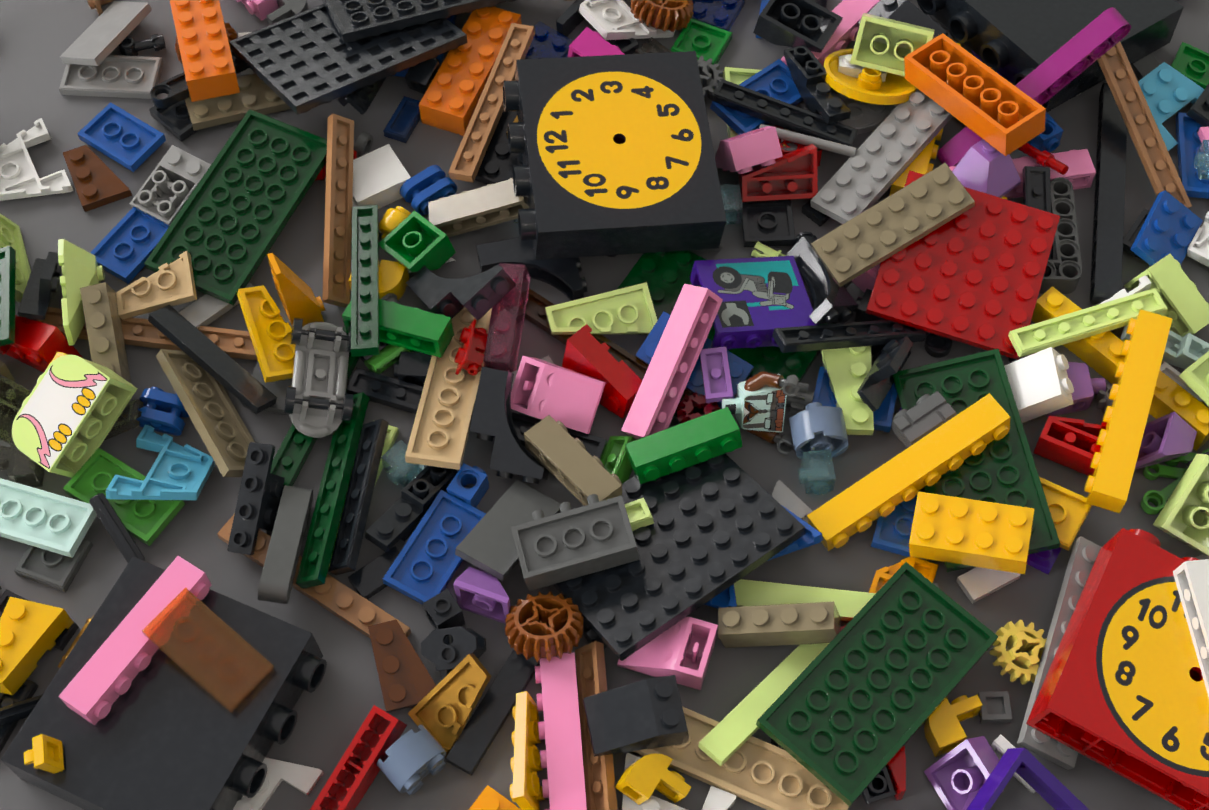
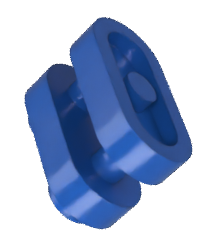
[400,165,457,215]
[131,387,189,436]

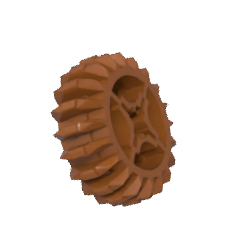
[630,0,693,32]
[505,591,584,663]

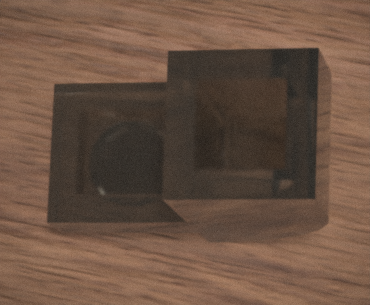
[0,437,44,487]

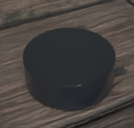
[924,333,952,358]

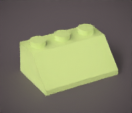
[850,13,935,77]
[1153,453,1209,556]

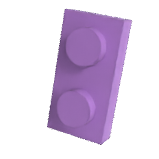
[700,347,733,403]

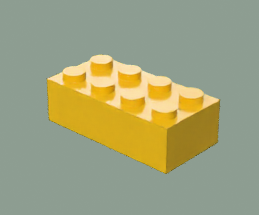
[909,492,1034,574]

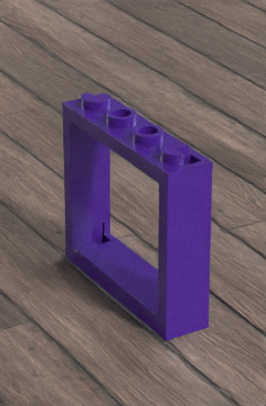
[966,747,1089,810]

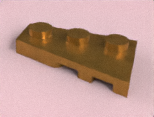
[408,654,492,758]

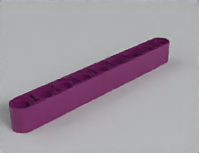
[936,7,1131,167]

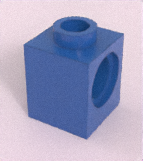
[1027,112,1063,152]
[447,463,489,508]

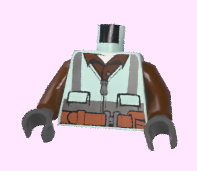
[722,371,800,455]

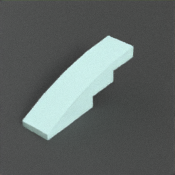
[1120,325,1209,369]

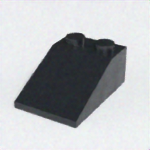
[753,0,843,53]
[858,0,948,39]
[583,675,688,757]

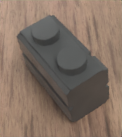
[892,391,957,448]

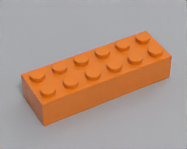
[170,0,240,102]
[419,7,522,136]
[904,33,1046,156]

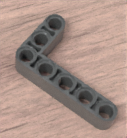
[1039,177,1082,294]

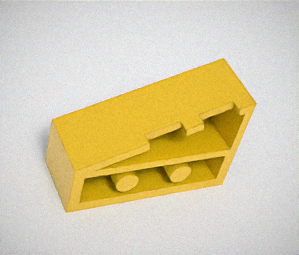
[0,597,74,695]

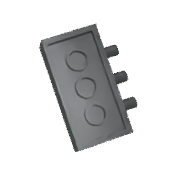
[511,494,640,591]

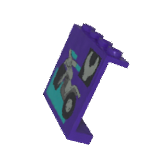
[690,256,819,350]

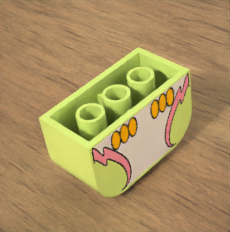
[12,355,138,478]

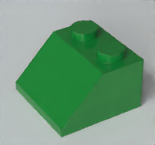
[379,210,456,272]

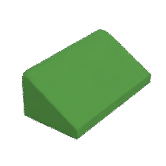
[364,344,413,374]
[601,436,635,484]

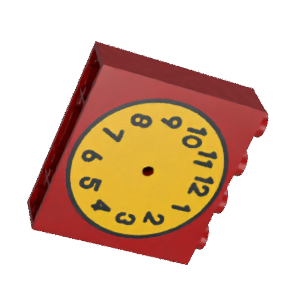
[1026,528,1209,810]

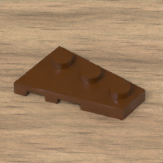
[63,145,132,212]
[368,620,436,713]

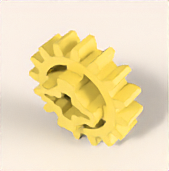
[989,620,1047,685]

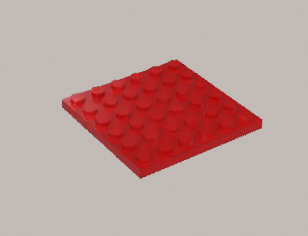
[865,170,1060,360]

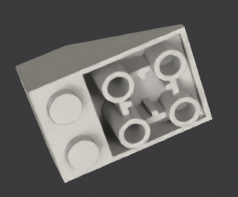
[129,145,211,226]

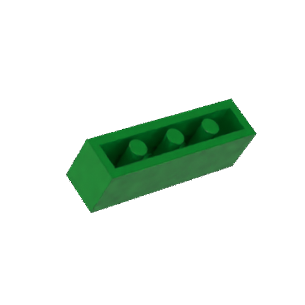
[342,299,454,358]
[625,407,743,485]

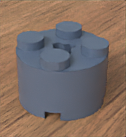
[789,402,849,461]
[377,724,446,796]

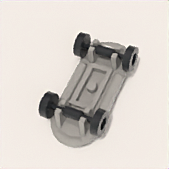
[284,318,353,438]

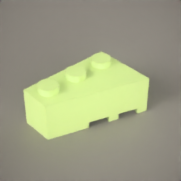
[1123,254,1209,337]

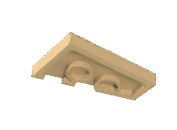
[116,251,197,320]

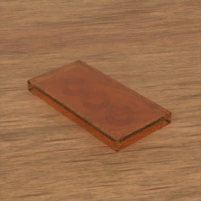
[142,587,274,713]

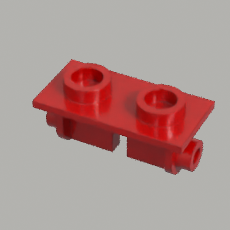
[454,319,488,375]

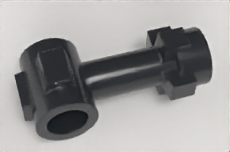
[119,34,166,56]

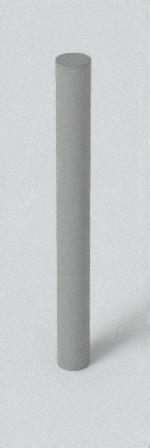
[759,124,857,157]

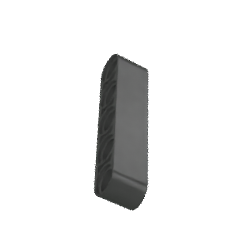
[258,485,313,604]

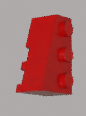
[739,144,818,202]
[0,315,83,373]
[562,324,642,419]
[1033,416,1107,476]

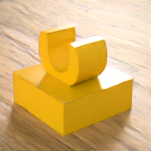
[24,734,64,774]

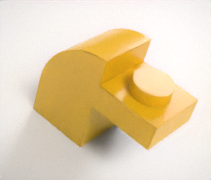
[348,259,409,300]
[924,695,983,757]
[615,753,691,805]

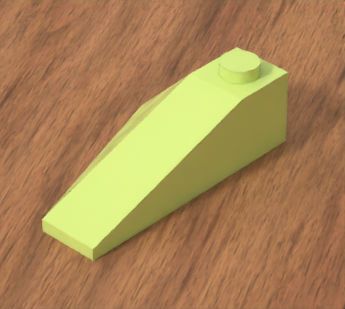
[58,239,105,346]

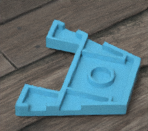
[1138,62,1204,151]
[106,425,215,500]

